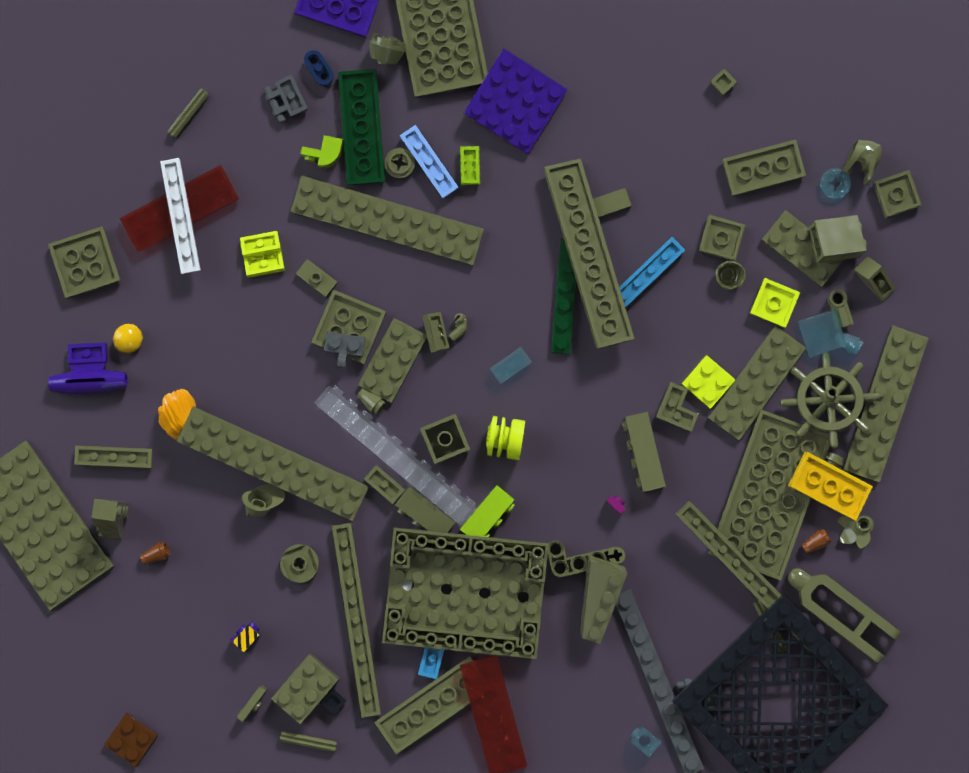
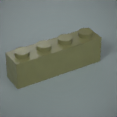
[622,412,666,492]

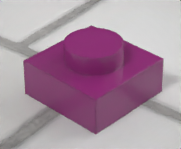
[606,495,626,514]

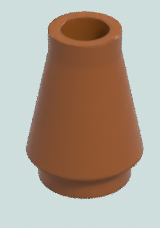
[802,529,832,554]
[140,542,170,565]

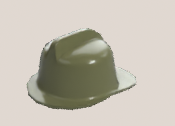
[242,484,285,517]

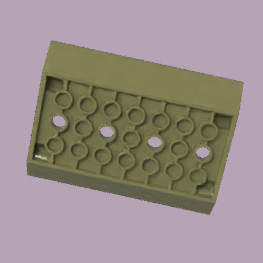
[382,527,549,659]

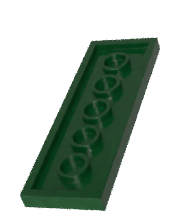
[338,69,385,186]

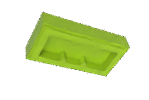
[460,146,480,185]

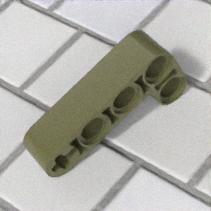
[548,541,625,577]

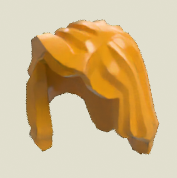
[158,389,196,440]

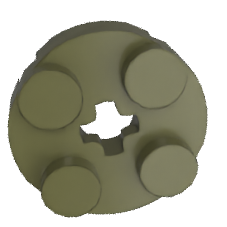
[280,544,319,583]

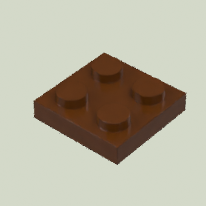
[104,713,158,767]

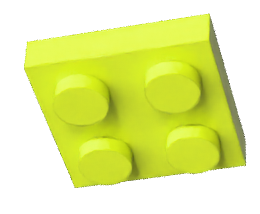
[749,278,800,328]
[681,355,735,409]

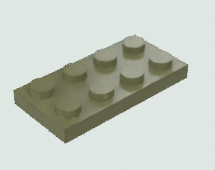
[722,139,806,196]
[761,210,843,287]
[358,318,427,403]

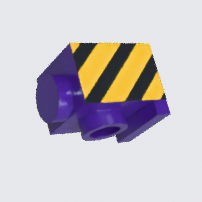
[230,621,261,652]

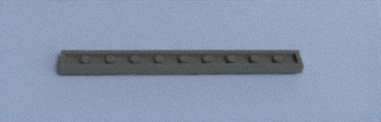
[616,589,704,773]

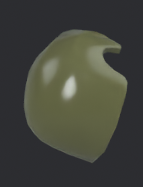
[715,261,746,290]

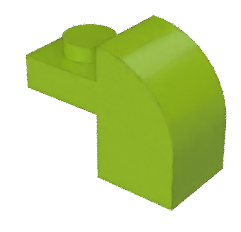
[301,135,344,168]

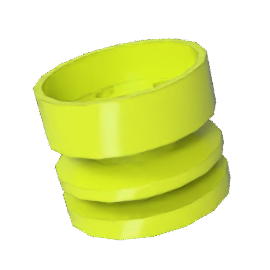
[486,416,525,460]

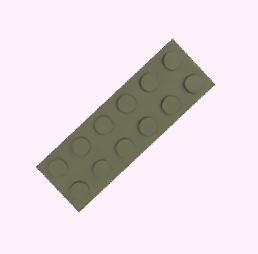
[708,325,806,441]
[374,656,492,754]

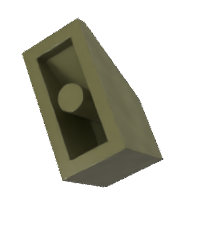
[854,257,896,302]

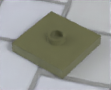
[873,170,922,218]
[698,215,745,261]

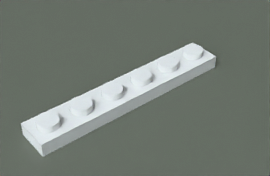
[160,158,201,275]

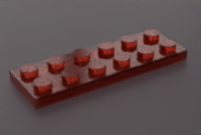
[120,165,239,253]
[460,655,528,773]

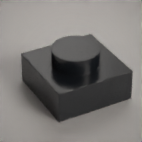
[319,688,347,715]

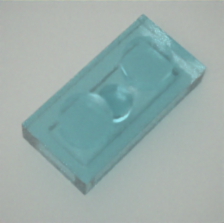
[490,347,532,385]

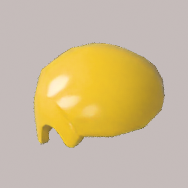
[113,323,143,354]

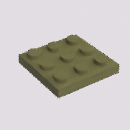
[48,226,121,299]
[311,290,386,365]

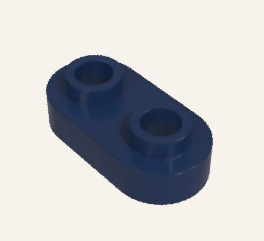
[304,50,334,86]

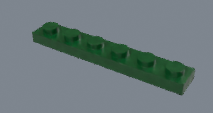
[551,238,576,354]

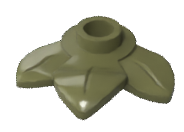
[837,515,874,549]

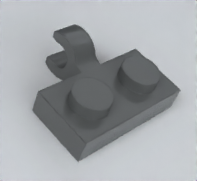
[324,332,365,368]

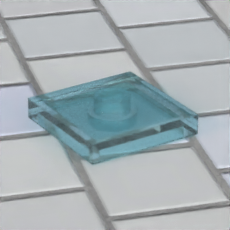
[798,309,847,358]

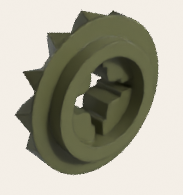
[384,148,415,178]

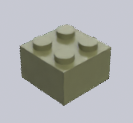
[420,414,470,464]

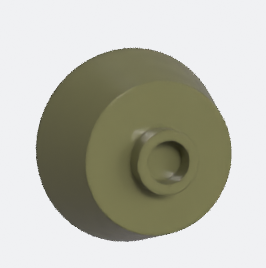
[369,33,406,66]

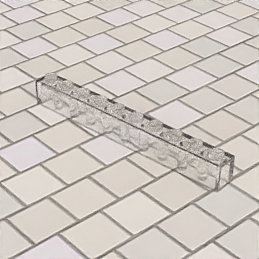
[314,386,476,526]

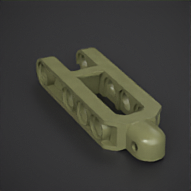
[787,568,902,664]

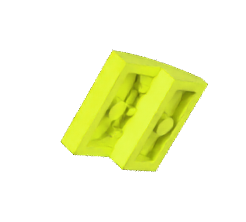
[240,231,285,278]

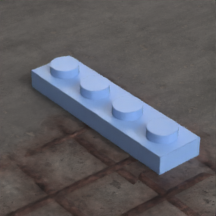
[400,125,458,199]

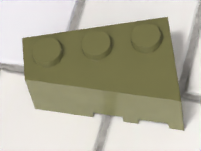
[395,487,455,533]
[92,499,129,540]

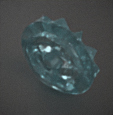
[820,168,851,199]

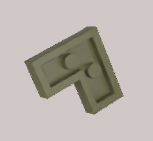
[655,382,699,432]

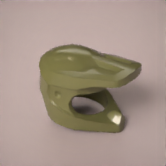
[842,140,882,185]

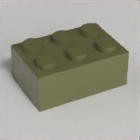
[271,653,340,724]

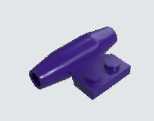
[49,342,128,394]

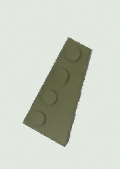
[580,555,627,644]

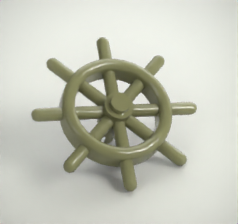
[780,352,880,448]

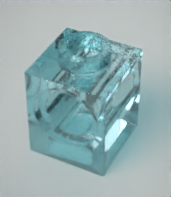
[630,726,662,757]

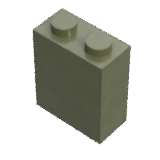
[809,215,867,263]

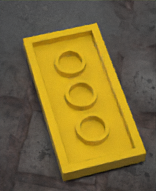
[788,451,873,521]

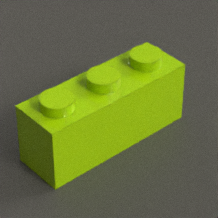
[460,485,515,537]

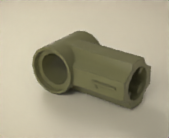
[827,290,854,329]

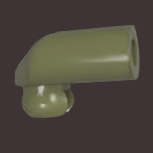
[448,313,467,342]

